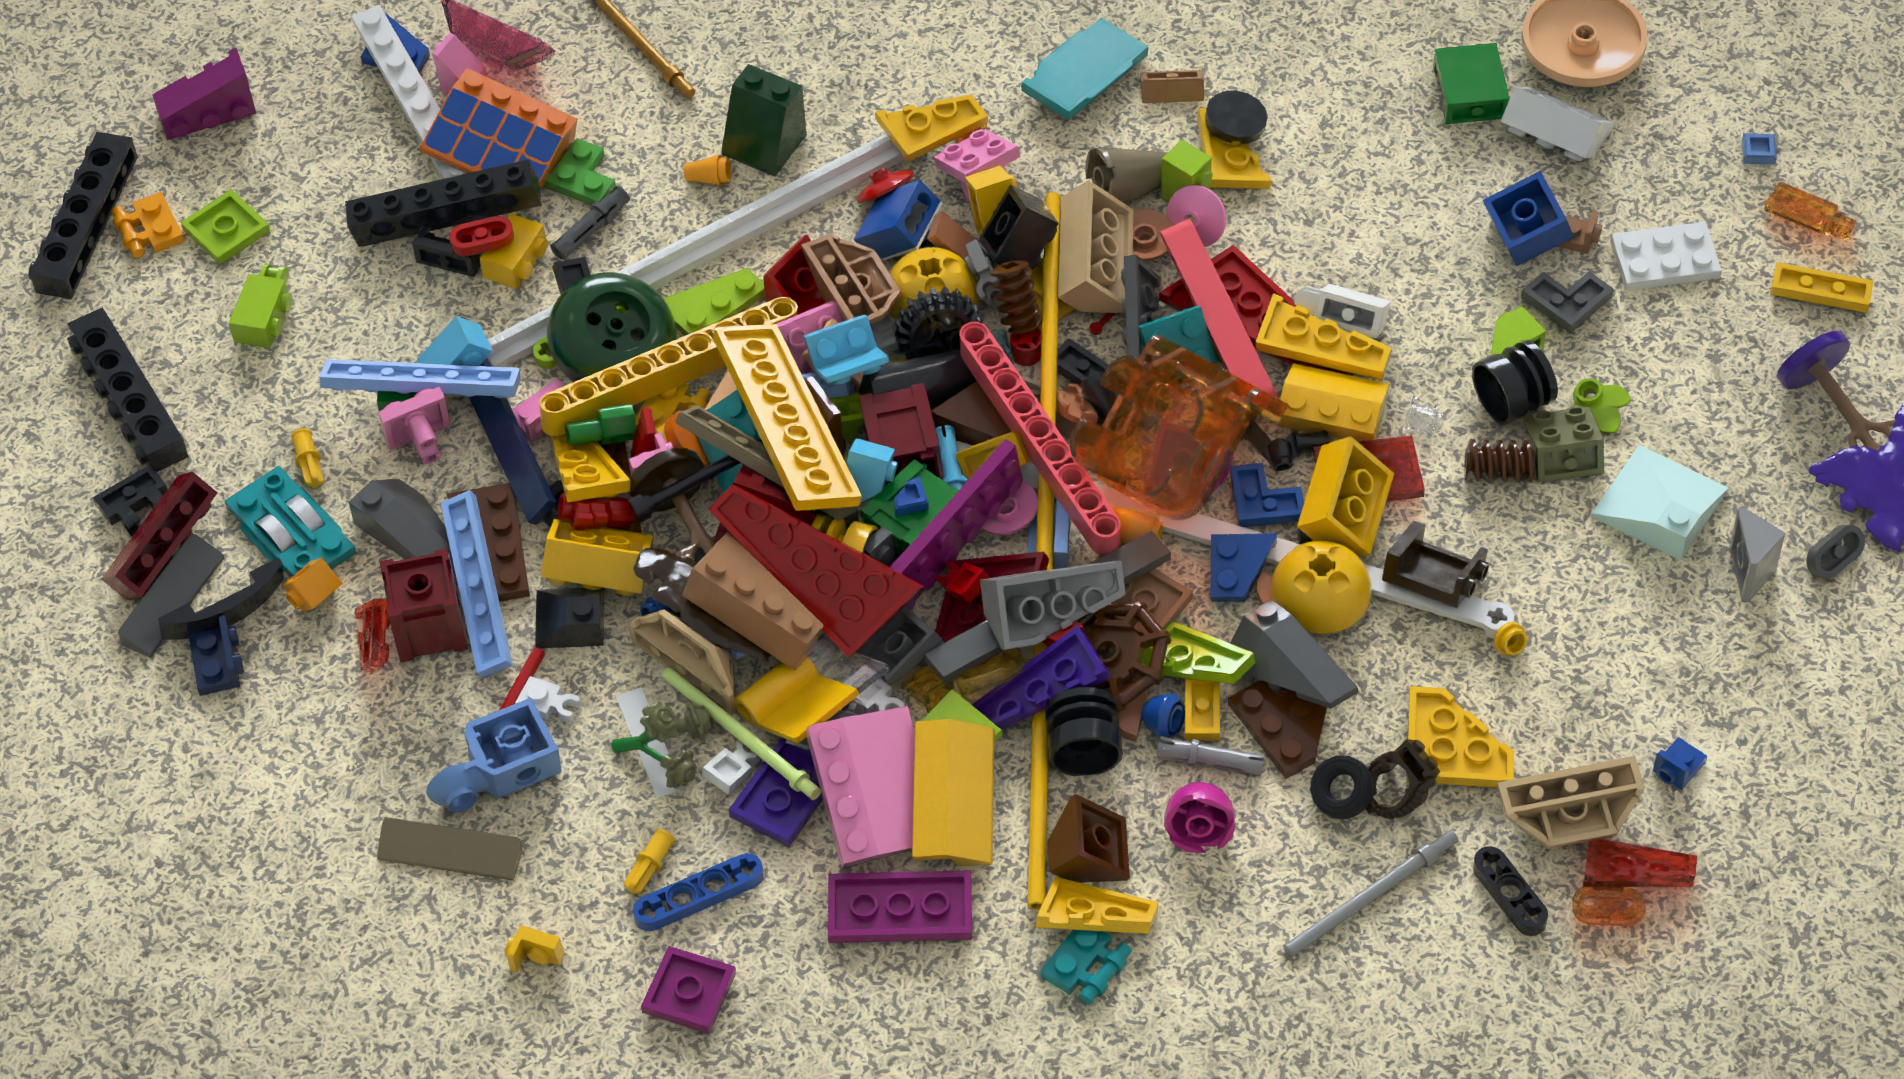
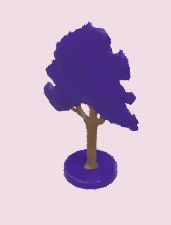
[1776,331,1904,552]

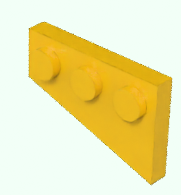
[1197,108,1272,189]
[1035,877,1159,934]

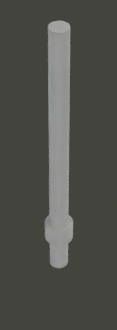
[1283,830,1458,957]

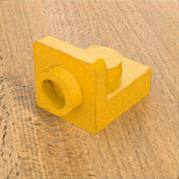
[505,925,564,973]

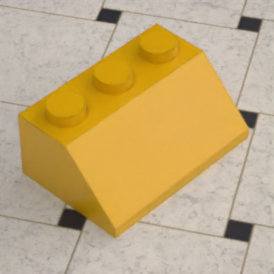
[1276,364,1390,446]
[1297,436,1394,556]
[541,519,654,596]

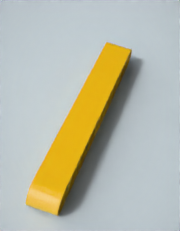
[540,297,797,436]

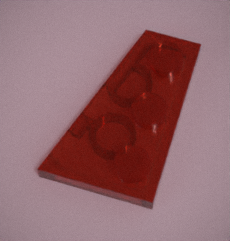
[1583,839,1697,887]

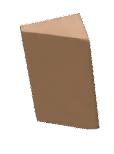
[1140,70,1204,103]

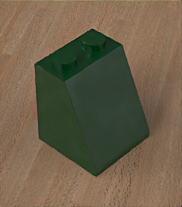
[721,64,807,177]

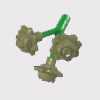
[611,701,711,788]

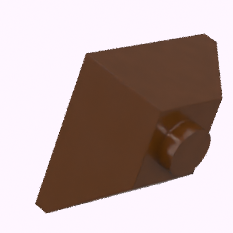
[1047,794,1130,883]

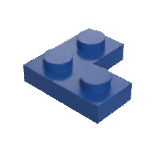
[1230,463,1304,527]

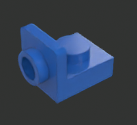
[1653,737,1707,790]

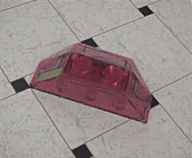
[441,0,556,72]

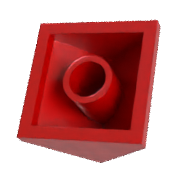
[763,234,826,315]

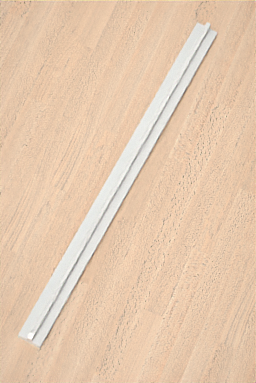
[487,134,905,367]

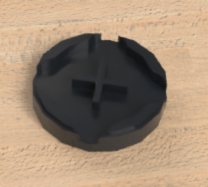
[1205,90,1268,144]

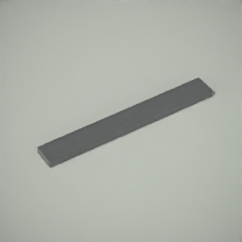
[924,531,1171,684]

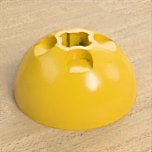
[888,247,979,332]
[1270,540,1372,634]

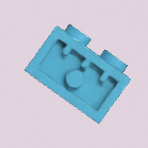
[803,314,889,385]

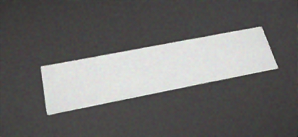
[616,687,683,798]

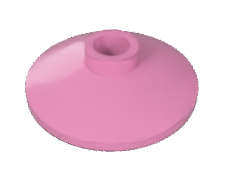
[1166,185,1226,247]
[981,481,1038,535]

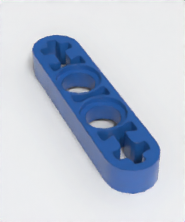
[633,853,764,931]

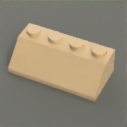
[1058,180,1134,313]

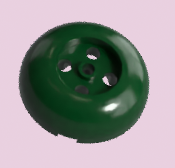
[547,272,677,382]

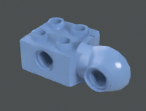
[426,698,562,812]

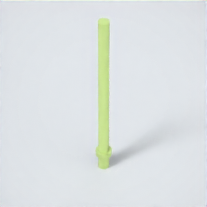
[662,667,821,800]

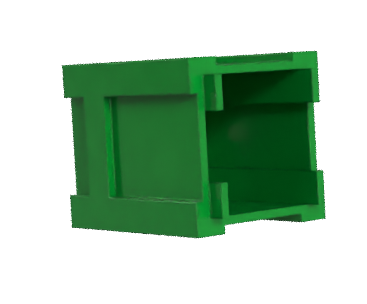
[860,459,959,558]

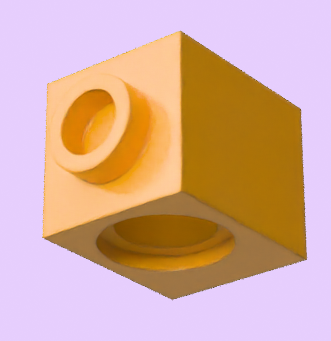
[282,558,343,612]

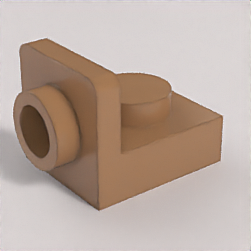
[1557,211,1603,254]

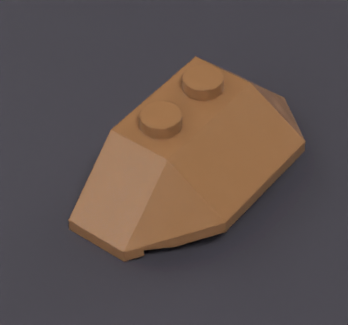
[801,233,901,324]

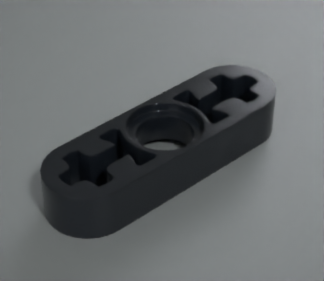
[1473,846,1548,936]

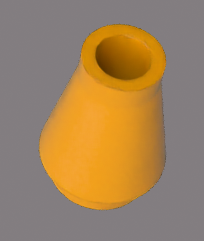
[684,155,732,186]

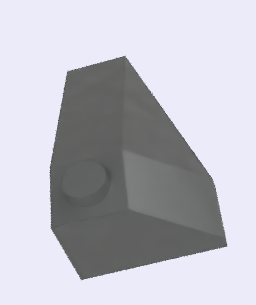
[1230,600,1359,709]

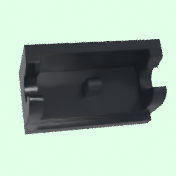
[412,225,482,277]

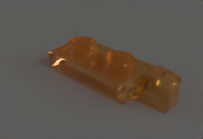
[1764,182,1856,241]

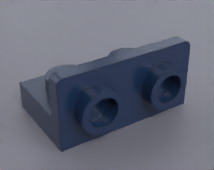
[188,615,244,696]

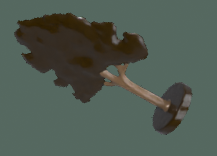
[628,448,772,662]

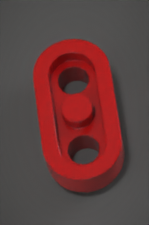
[449,216,514,256]

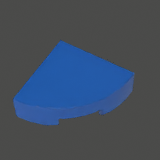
[894,477,929,517]

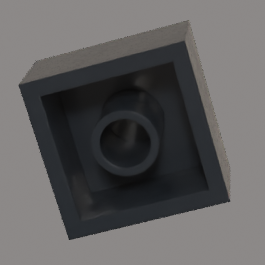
[979,184,1059,270]

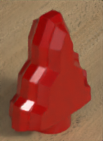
[558,493,637,531]

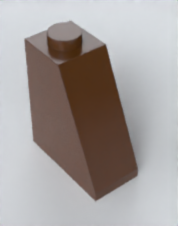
[932,381,1012,446]

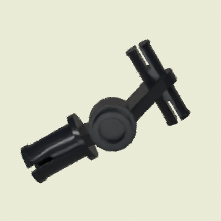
[1235,409,1330,471]

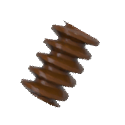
[990,260,1042,334]
[1464,439,1534,483]

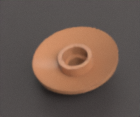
[1133,209,1174,261]

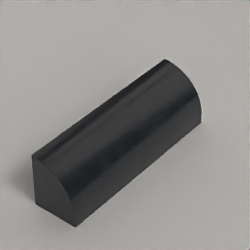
[858,349,977,408]

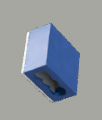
[854,180,943,261]

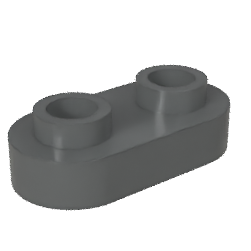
[1806,525,1865,578]

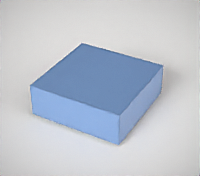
[1742,133,1777,165]

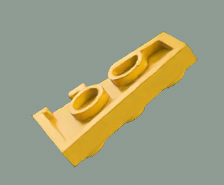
[875,94,988,162]

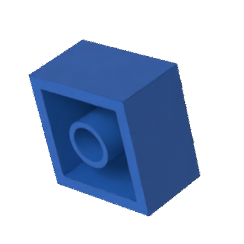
[1483,171,1574,266]

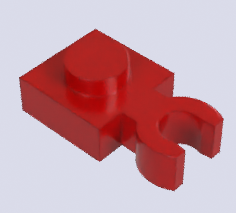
[935,561,991,604]

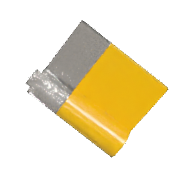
[734,630,890,744]

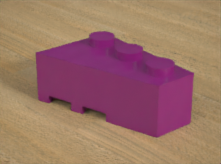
[152,47,256,140]

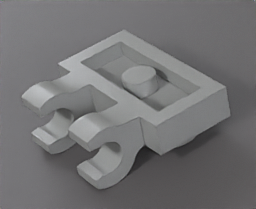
[965,239,1003,309]

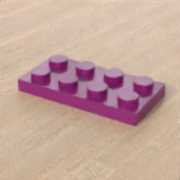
[828,870,972,943]

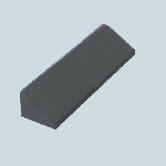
[118,533,225,658]

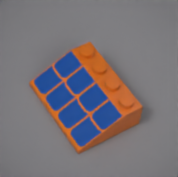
[420,68,578,189]

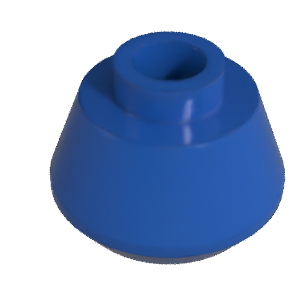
[1141,693,1185,738]

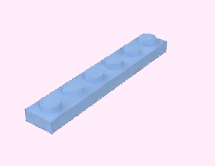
[319,359,521,398]
[441,490,513,678]

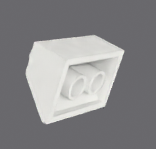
[1500,87,1615,161]

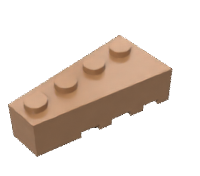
[682,532,824,670]

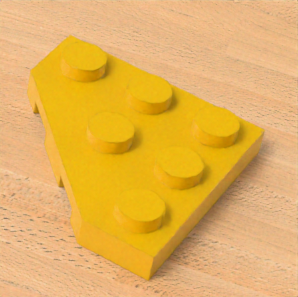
[1406,686,1514,788]

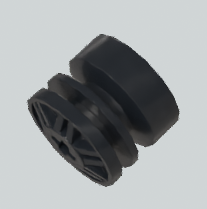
[1472,340,1558,425]
[1045,687,1123,776]

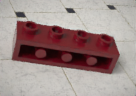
[101,472,218,600]

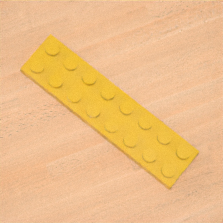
[713,324,862,511]

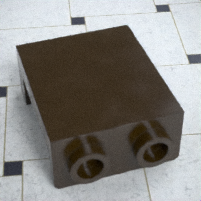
[1382,520,1490,608]

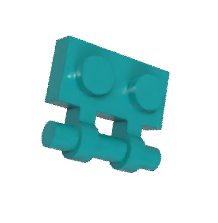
[1040,930,1132,1005]

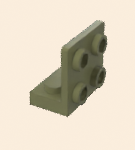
[1524,406,1604,483]

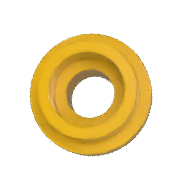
[1494,622,1528,656]

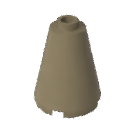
[1085,147,1167,203]

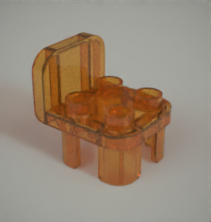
[1070,335,1289,520]

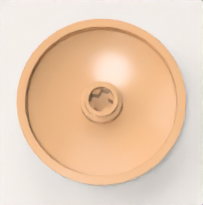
[1522,0,1648,87]

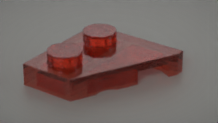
[354,598,390,672]

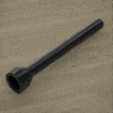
[628,438,763,523]

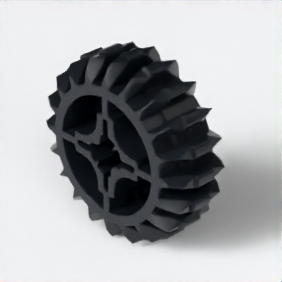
[894,285,982,360]

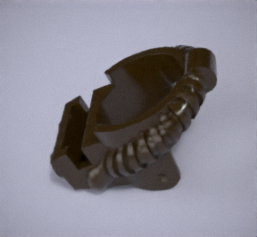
[1365,739,1441,819]

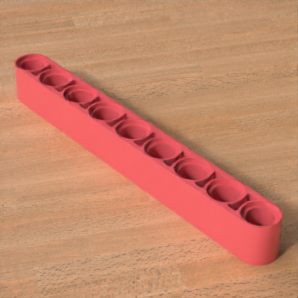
[960,322,1121,556]

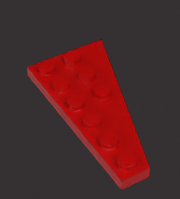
[1159,245,1354,376]
[708,485,924,658]

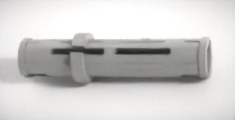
[1157,736,1265,777]

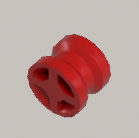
[1010,328,1042,366]

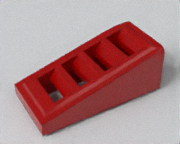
[630,407,656,458]

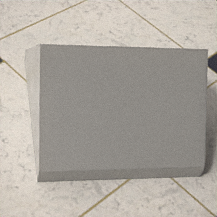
[1729,508,1785,603]

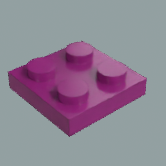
[641,946,736,1034]

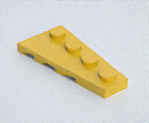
[1255,293,1391,380]
[550,434,630,503]

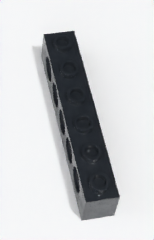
[28,132,138,299]
[345,159,542,247]
[67,307,189,472]

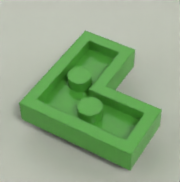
[545,138,616,205]

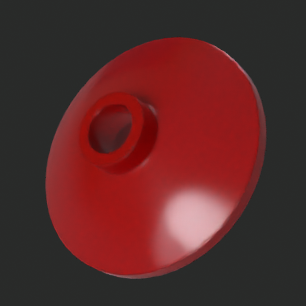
[856,167,914,204]

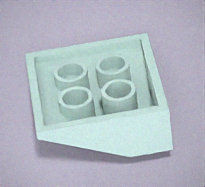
[1591,445,1729,560]

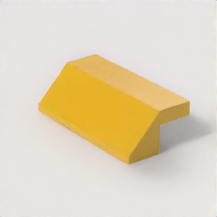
[912,719,995,866]

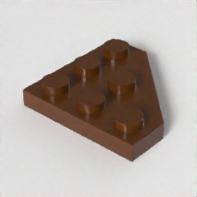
[1228,680,1327,779]

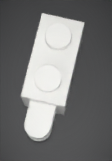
[1294,284,1391,339]

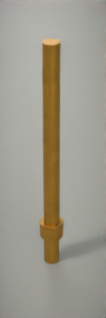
[593,0,696,99]

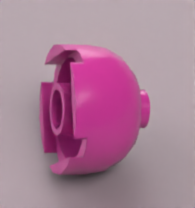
[1164,782,1235,853]

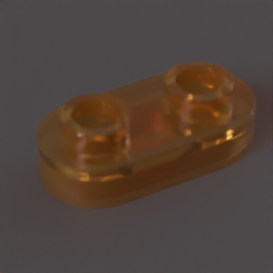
[1572,885,1646,926]

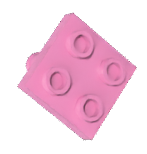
[934,129,1021,202]
[777,301,842,374]
[378,387,451,464]

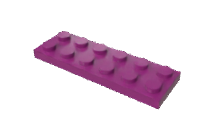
[890,439,1023,610]

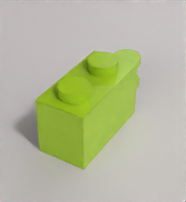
[228,263,292,348]

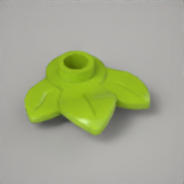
[1572,378,1632,434]

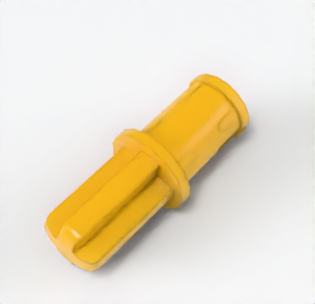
[291,428,324,489]
[623,829,675,894]

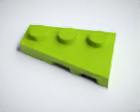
[663,268,765,336]
[1141,621,1256,684]

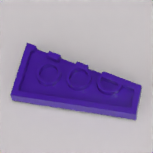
[972,625,1112,730]

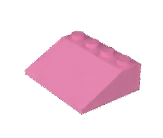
[806,706,915,868]

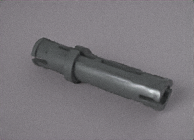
[550,186,630,260]

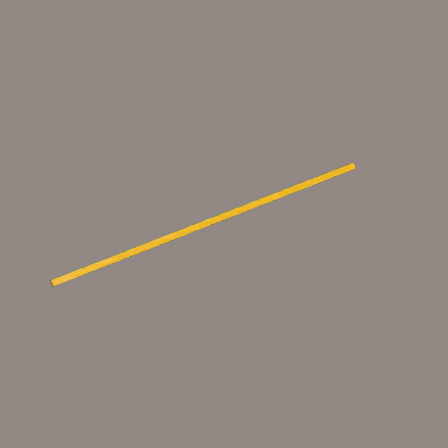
[1027,192,1061,910]

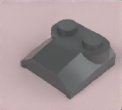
[856,605,944,686]

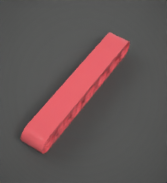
[1160,218,1279,414]

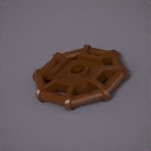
[1076,601,1172,712]

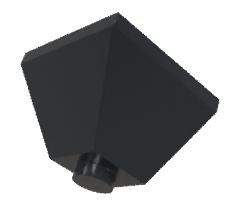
[535,587,605,649]

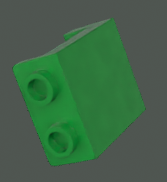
[1433,43,1510,124]

